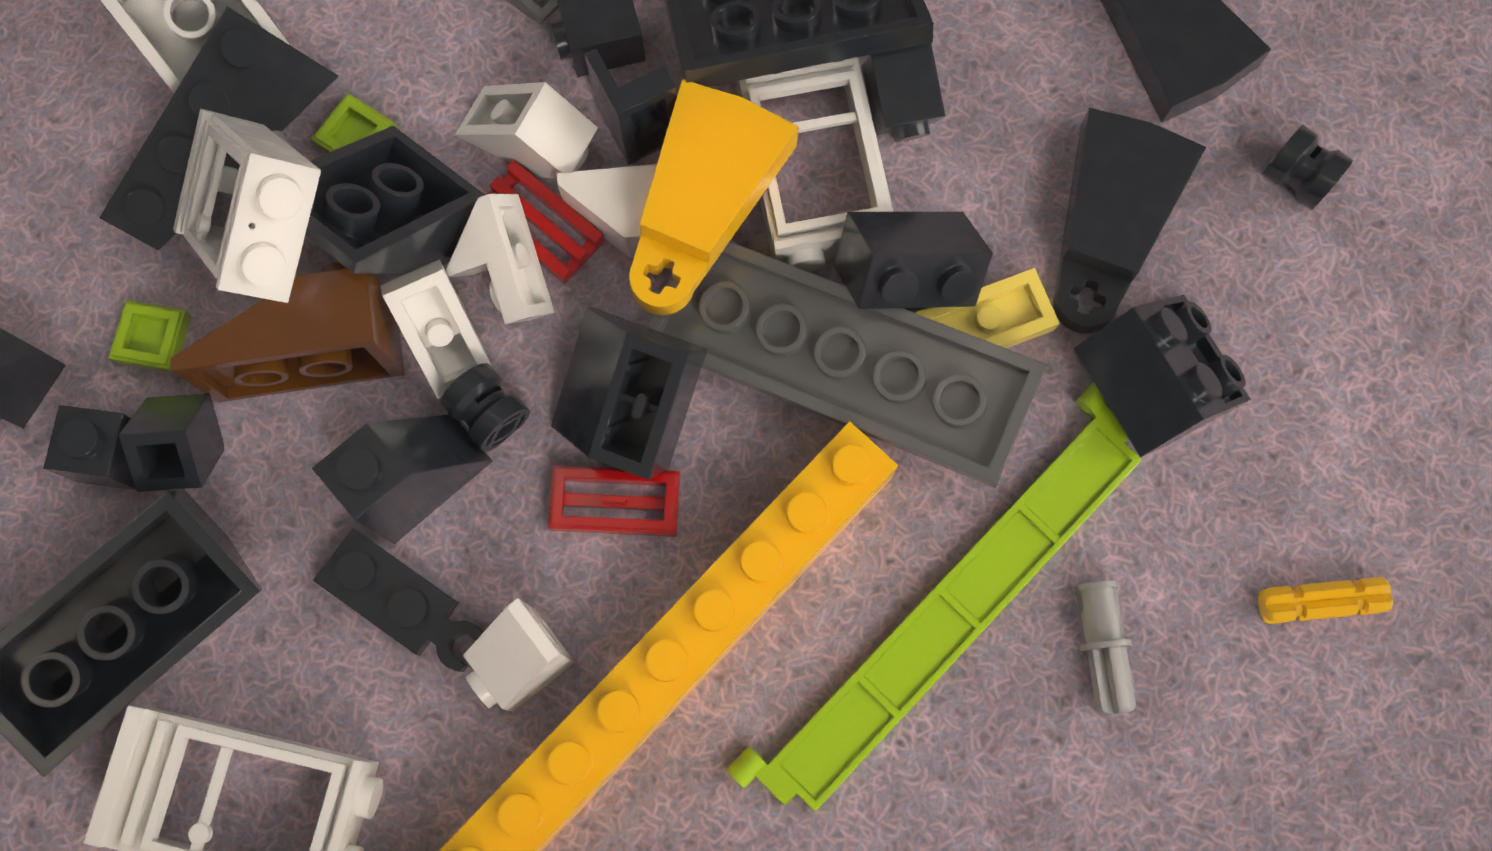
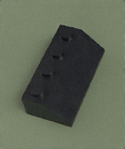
[0,489,262,777]

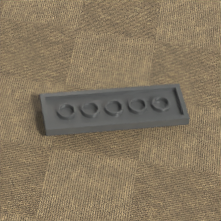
[648,242,1047,488]

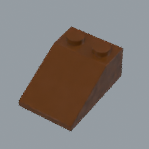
[171,262,404,403]

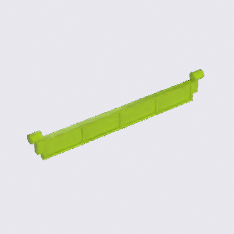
[726,382,1142,812]

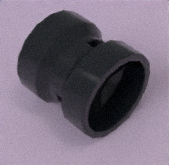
[1262,124,1353,210]
[440,363,530,452]

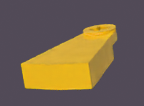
[629,79,799,315]

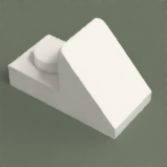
[446,194,555,325]
[380,259,494,399]

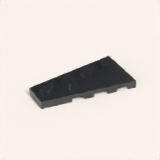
[99,6,338,251]

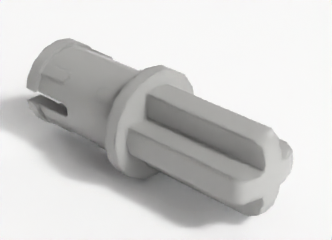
[1074,580,1136,715]

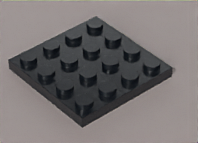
[664,0,934,87]

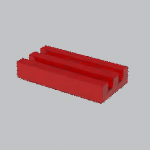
[488,160,605,285]
[548,465,681,537]

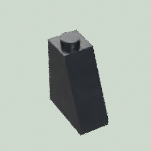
[311,414,493,544]

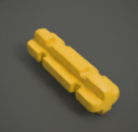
[1258,577,1393,624]

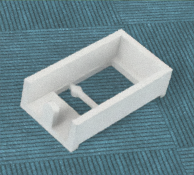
[735,57,894,272]
[173,109,321,303]
[83,705,383,851]

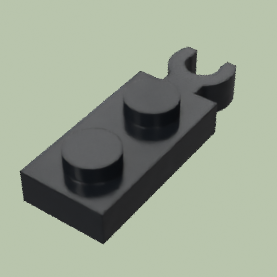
[313,528,484,672]

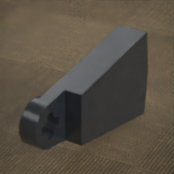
[1101,0,1271,123]
[1053,108,1206,333]

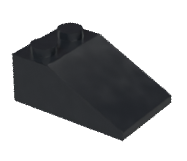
[305,126,485,274]

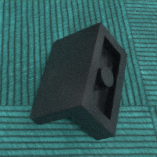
[585,49,677,165]

